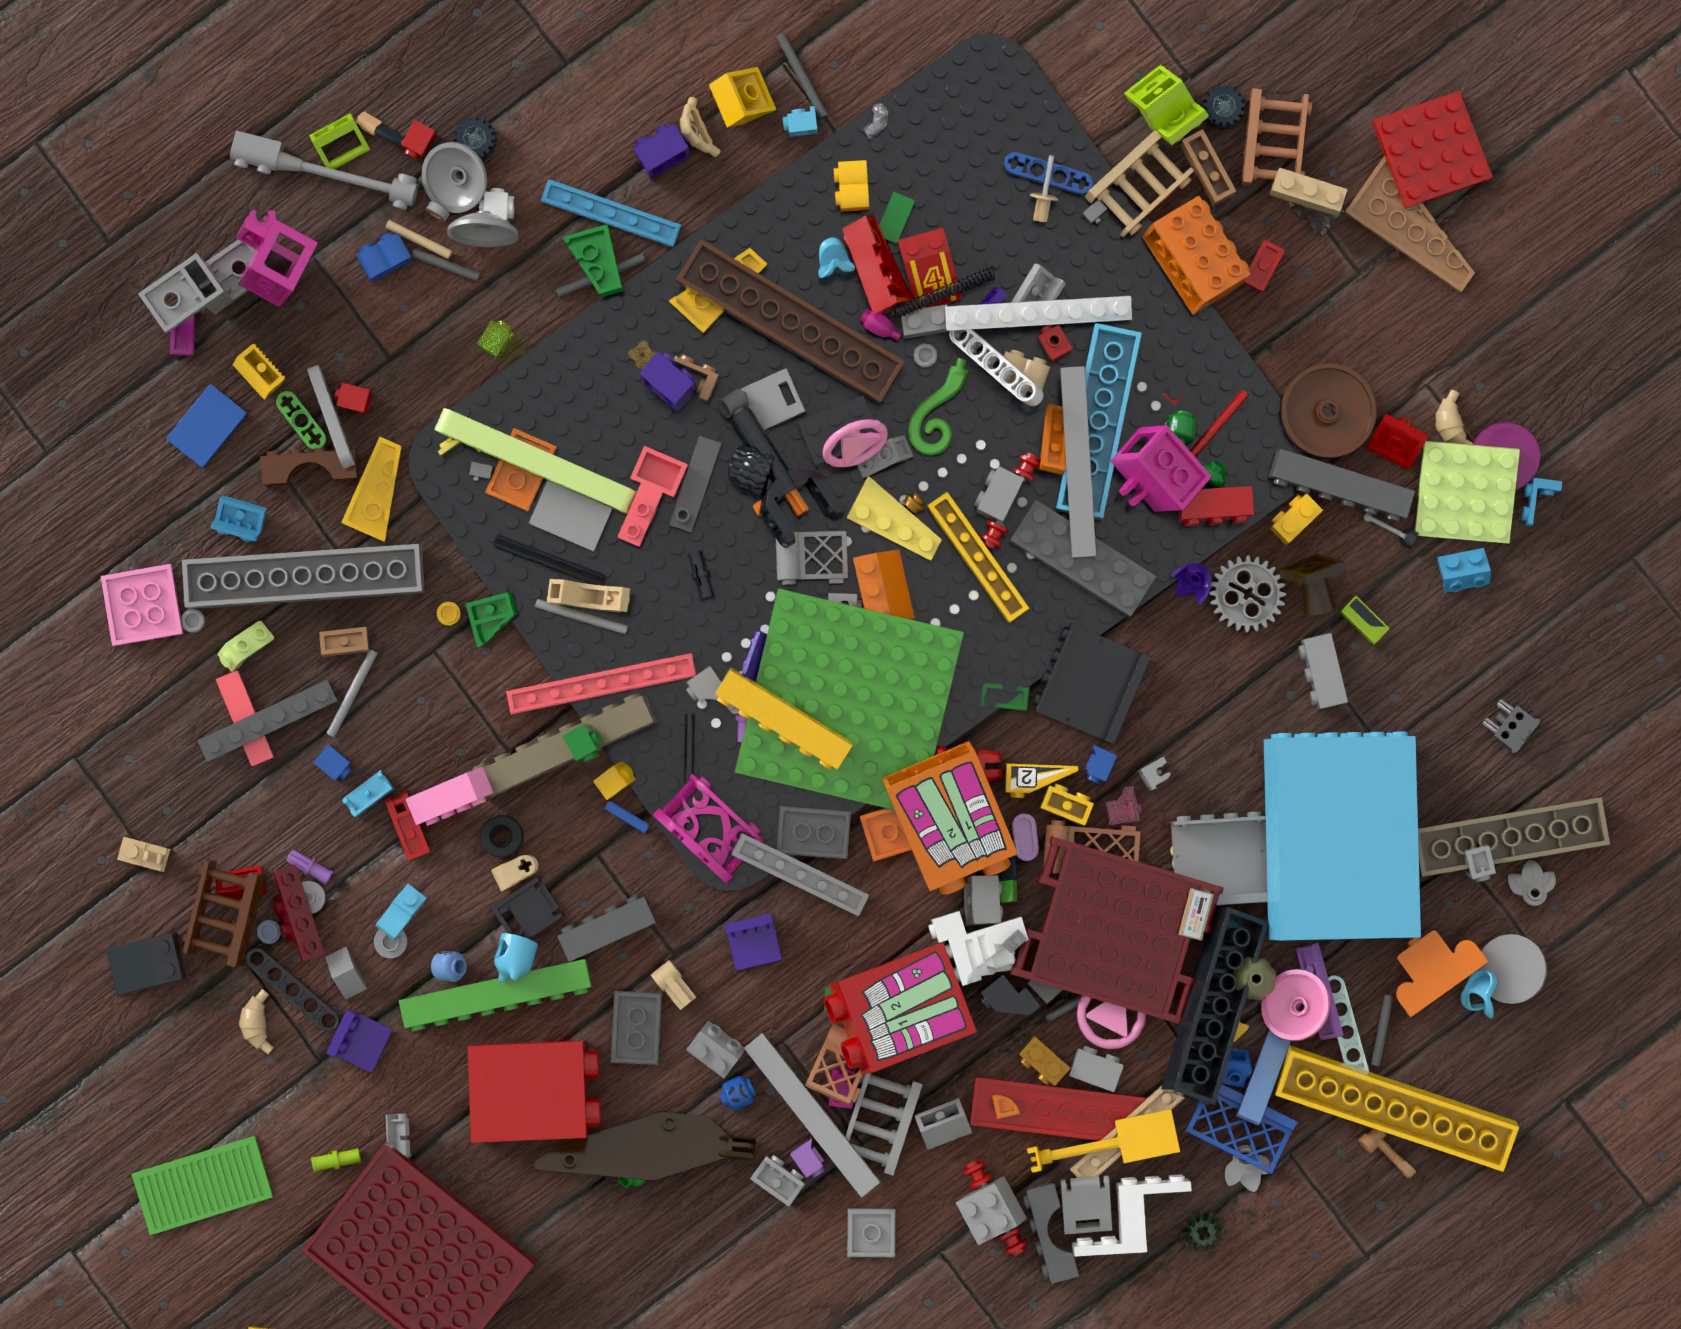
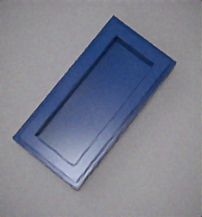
[604,801,650,833]

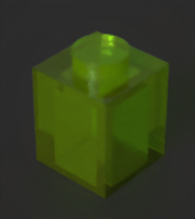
[477,320,513,359]

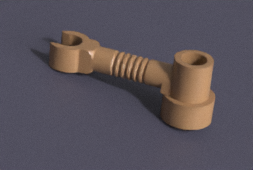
[1358,1128,1416,1178]

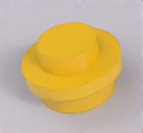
[437,602,461,625]

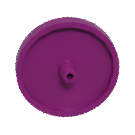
[1472,422,1540,490]

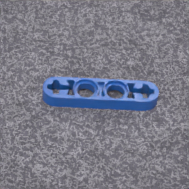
[1004,152,1093,195]

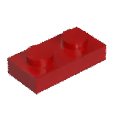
[1243,239,1285,293]

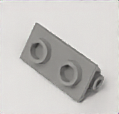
[386,1113,411,1159]

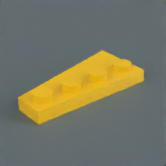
[669,248,767,334]

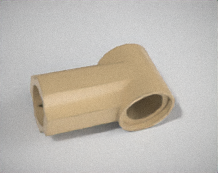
[651,960,696,1010]

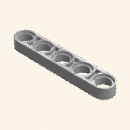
[307,365,355,469]

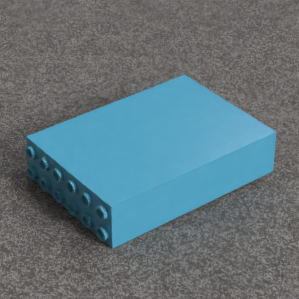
[1264,732,1421,940]

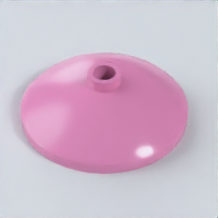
[1261,969,1330,1041]

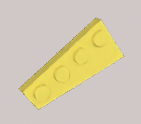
[847,476,942,561]

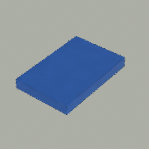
[166,384,248,469]

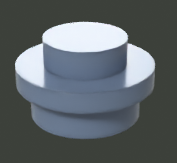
[257,920,281,944]

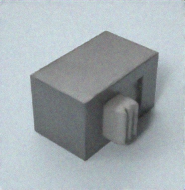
[1082,200,1107,225]
[469,462,494,482]
[1002,929,1027,953]

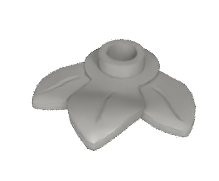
[1507,860,1556,906]
[1225,1145,1270,1192]

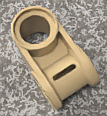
[491,855,539,892]

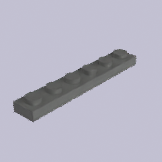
[197,680,337,762]

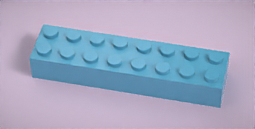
[1055,323,1142,520]

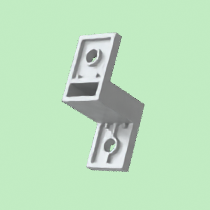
[138,240,267,334]

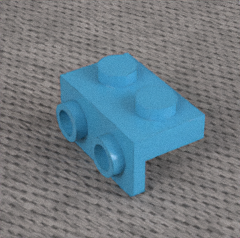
[211,495,267,542]
[1437,548,1491,593]

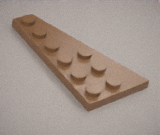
[1344,156,1475,293]

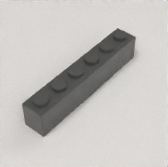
[1268,449,1415,522]

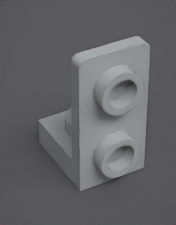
[857,435,914,478]
[1464,845,1496,882]

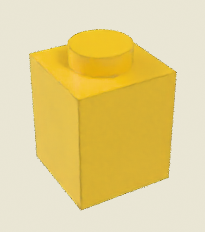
[593,761,636,800]

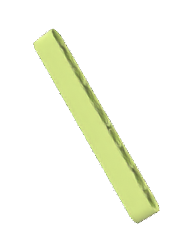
[434,408,637,514]

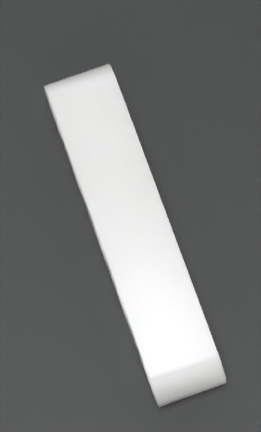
[949,329,1043,406]

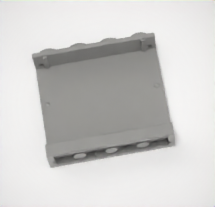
[1171,811,1268,905]

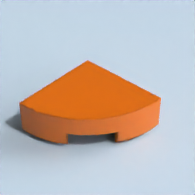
[992,1095,1020,1119]

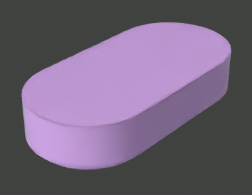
[1012,813,1039,861]

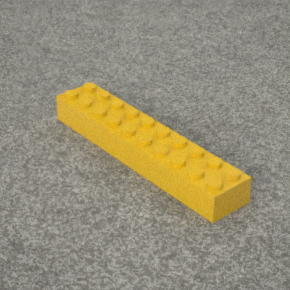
[1274,1045,1519,1172]

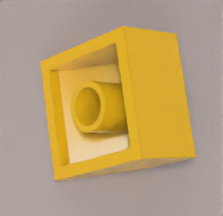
[709,67,776,128]

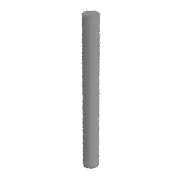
[535,599,628,635]
[326,649,378,738]

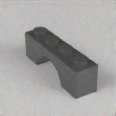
[1023,1182,1079,1284]

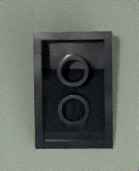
[106,932,187,995]

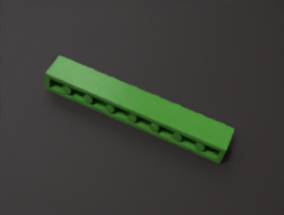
[399,959,592,1032]

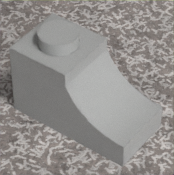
[686,666,736,711]

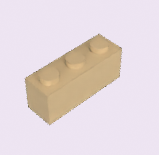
[1270,168,1347,216]

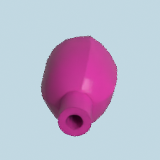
[860,309,902,341]

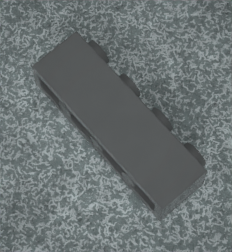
[557,894,657,962]

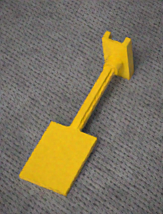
[1027,1109,1180,1172]

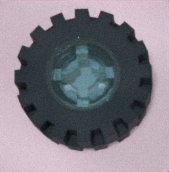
[1202,85,1245,129]
[453,117,497,161]

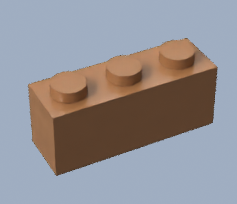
[1180,129,1236,207]

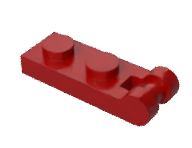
[385,791,431,861]

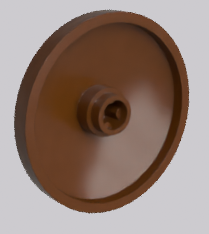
[1281,363,1376,458]

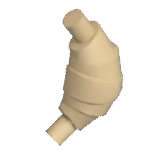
[680,97,720,157]
[1435,389,1473,445]
[239,989,274,1054]

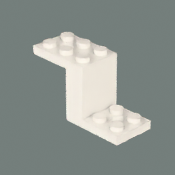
[1072,1174,1191,1256]

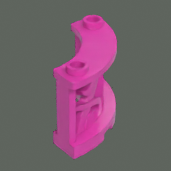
[653,774,764,884]

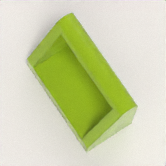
[309,113,370,169]

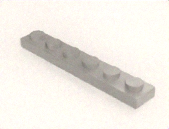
[732,833,869,916]

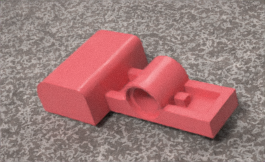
[618,446,688,547]

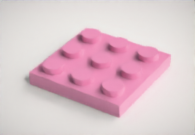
[101,564,184,646]

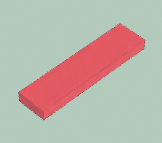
[216,670,275,767]

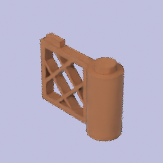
[805,1024,862,1105]

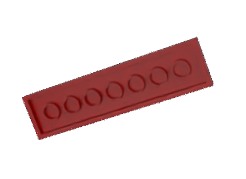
[970,1077,1147,1141]

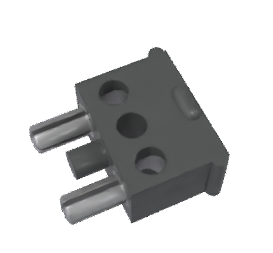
[1482,699,1540,755]

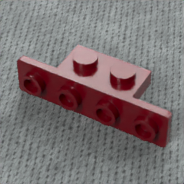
[272,865,324,962]

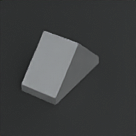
[325,946,367,999]

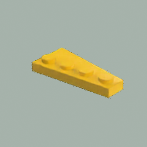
[341,437,401,542]

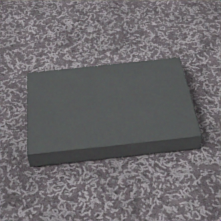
[776,806,851,859]
[611,991,662,1065]

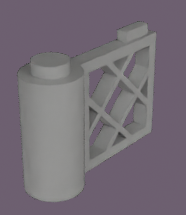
[776,531,848,585]

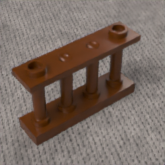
[182,860,265,967]

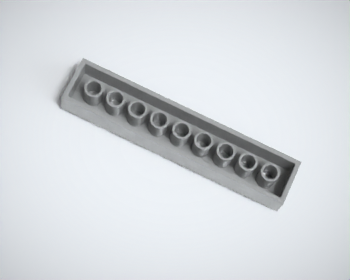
[182,544,425,609]

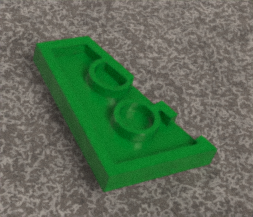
[562,224,624,297]

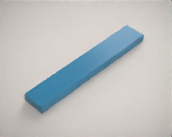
[541,179,682,248]

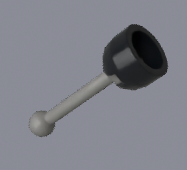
[1364,513,1419,550]

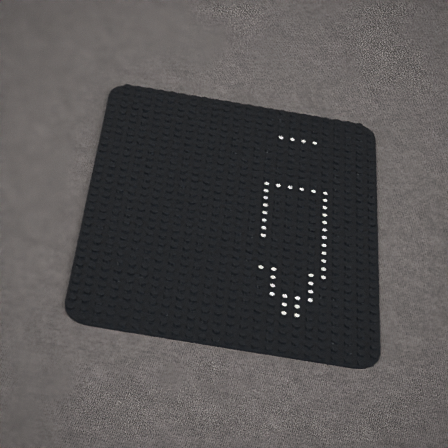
[409,33,1312,891]

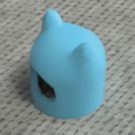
[494,933,538,982]

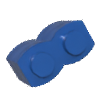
[357,232,412,282]

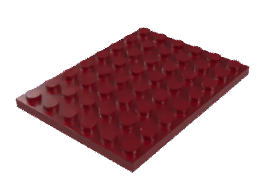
[301,1142,536,1329]

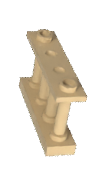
[1085,130,1194,238]

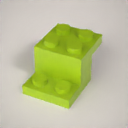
[1124,65,1209,145]

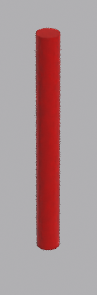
[1189,390,1249,458]

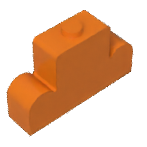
[1396,930,1489,1017]

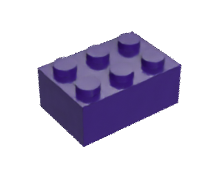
[639,352,697,412]

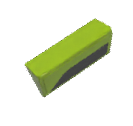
[1339,596,1390,645]

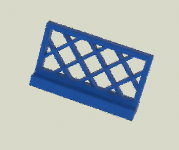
[1185,1084,1297,1174]

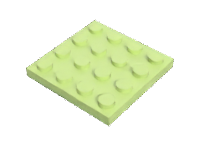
[1414,441,1520,543]

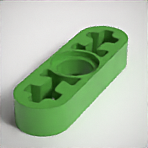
[276,391,327,450]

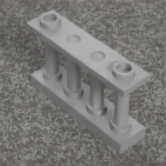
[845,1073,923,1175]

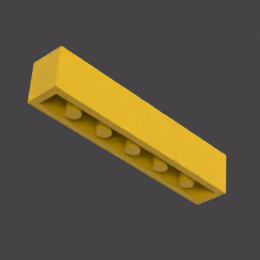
[927,492,1029,623]
[715,668,853,770]

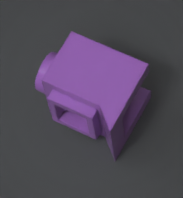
[790,1138,825,1178]

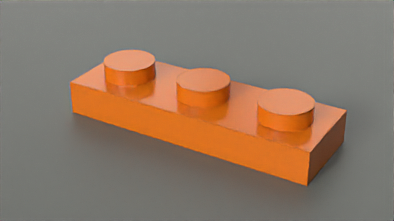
[1040,404,1066,475]

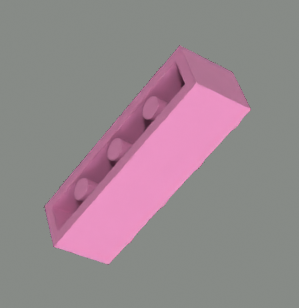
[405,766,493,826]

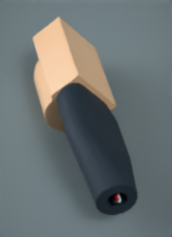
[356,111,404,147]

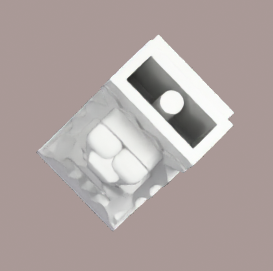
[928,911,1029,986]

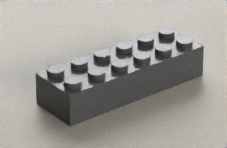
[1010,500,1156,618]

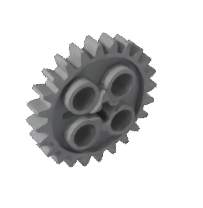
[1208,556,1286,633]

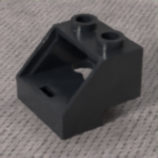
[979,974,1041,1015]

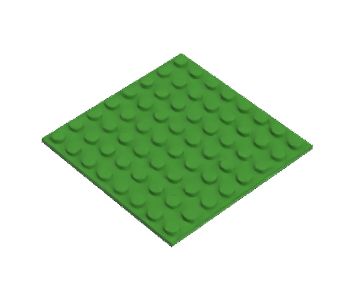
[735,588,964,810]

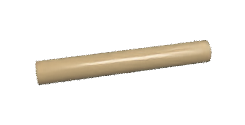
[385,220,452,259]

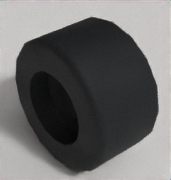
[480,815,524,858]

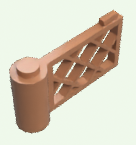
[1043,820,1140,873]

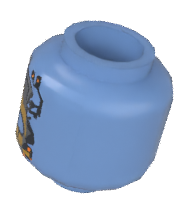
[431,951,467,982]

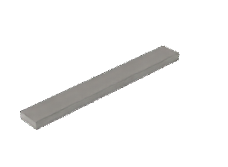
[1060,366,1096,558]
[744,1033,881,1198]

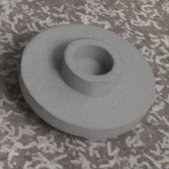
[302,881,325,914]
[374,930,407,958]

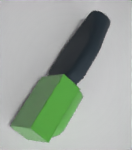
[1000,856,1017,903]

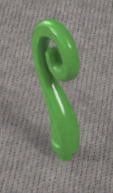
[908,358,969,456]

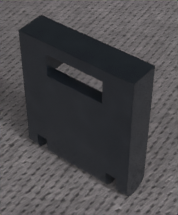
[491,876,565,939]

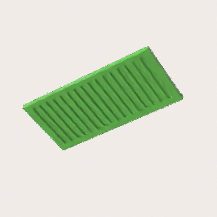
[131,1136,273,1235]

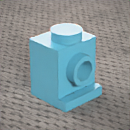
[783,106,818,137]

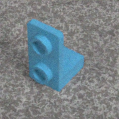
[1522,478,1562,527]

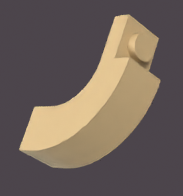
[547,579,630,613]

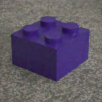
[633,124,690,180]

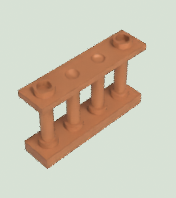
[1241,88,1312,186]

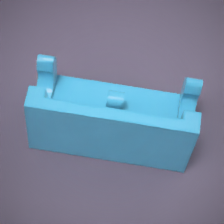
[342,770,395,818]

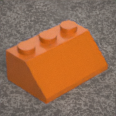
[853,550,915,620]

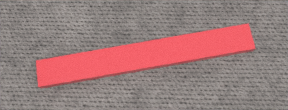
[506,653,697,715]

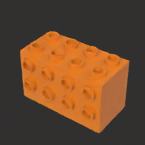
[1142,196,1251,315]

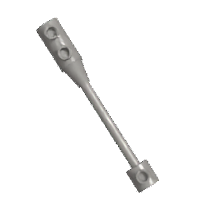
[230,131,418,210]

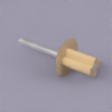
[1030,155,1058,222]

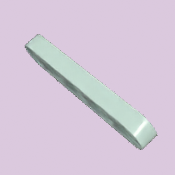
[1328,975,1369,1072]

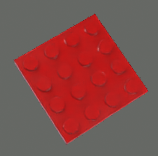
[1372,91,1493,209]

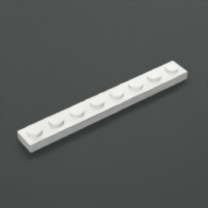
[945,296,1132,331]

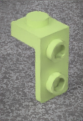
[217,621,274,672]

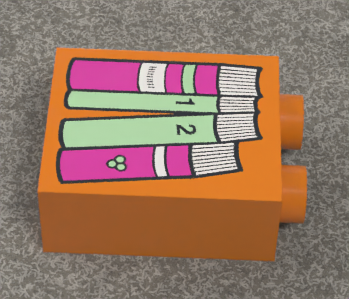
[881,741,1018,895]

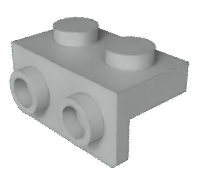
[1011,263,1066,303]
[686,1021,745,1078]
[750,1155,805,1206]

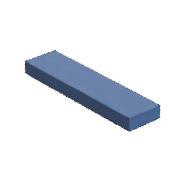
[1236,1030,1291,1125]

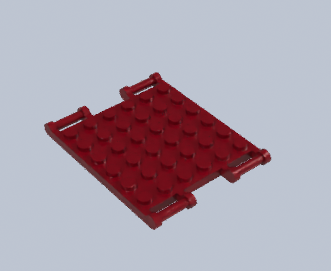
[1010,836,1224,1024]

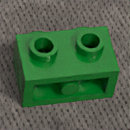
[562,724,604,763]

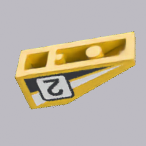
[1005,764,1078,798]

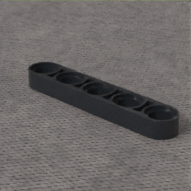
[246,948,340,1031]

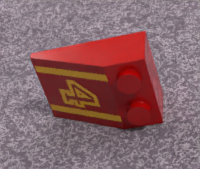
[897,228,962,309]

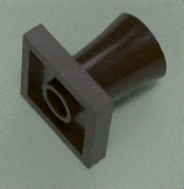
[1279,554,1346,615]

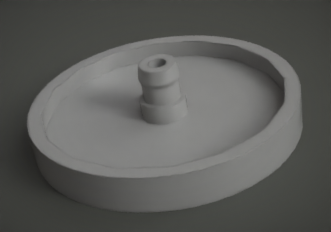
[1478,934,1547,1004]

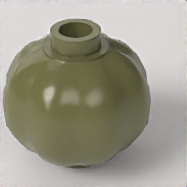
[1233,957,1276,1001]

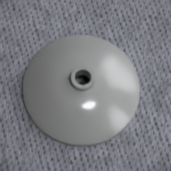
[422,142,487,213]
[447,211,519,247]

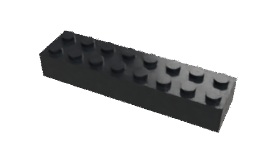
[1161,907,1269,1105]

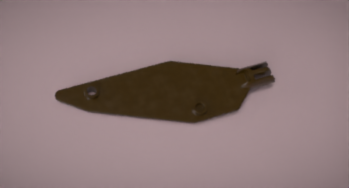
[534,1112,756,1181]

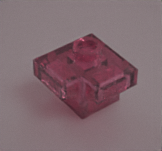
[1106,786,1142,826]

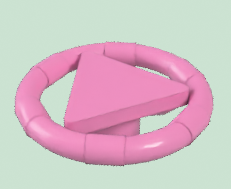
[823,419,888,467]
[1077,995,1146,1049]

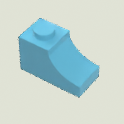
[375,884,426,941]

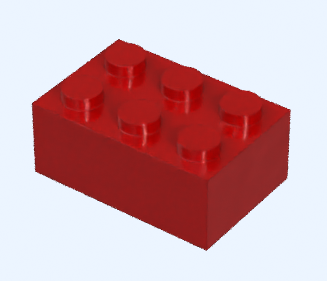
[1178,486,1254,527]

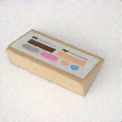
[1178,888,1214,941]

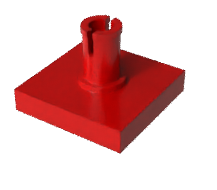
[1366,414,1428,469]

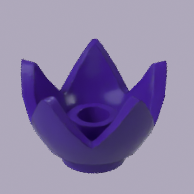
[1170,563,1212,605]

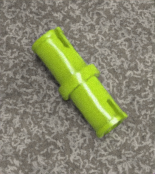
[311,1148,361,1172]

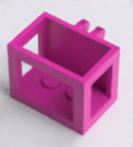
[1110,425,1212,511]

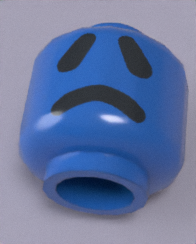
[719,1076,756,1111]

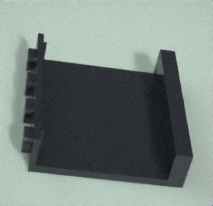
[1032,623,1151,744]

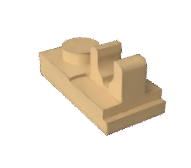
[117,837,171,872]

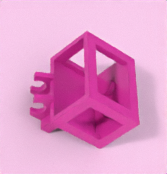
[235,210,318,307]

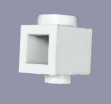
[479,188,514,222]

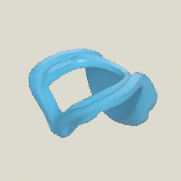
[818,237,855,278]
[1460,969,1497,1019]

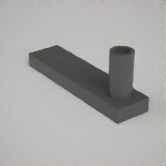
[669,436,722,533]

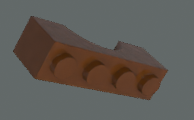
[260,446,360,487]

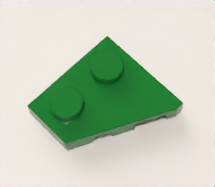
[465,592,517,647]

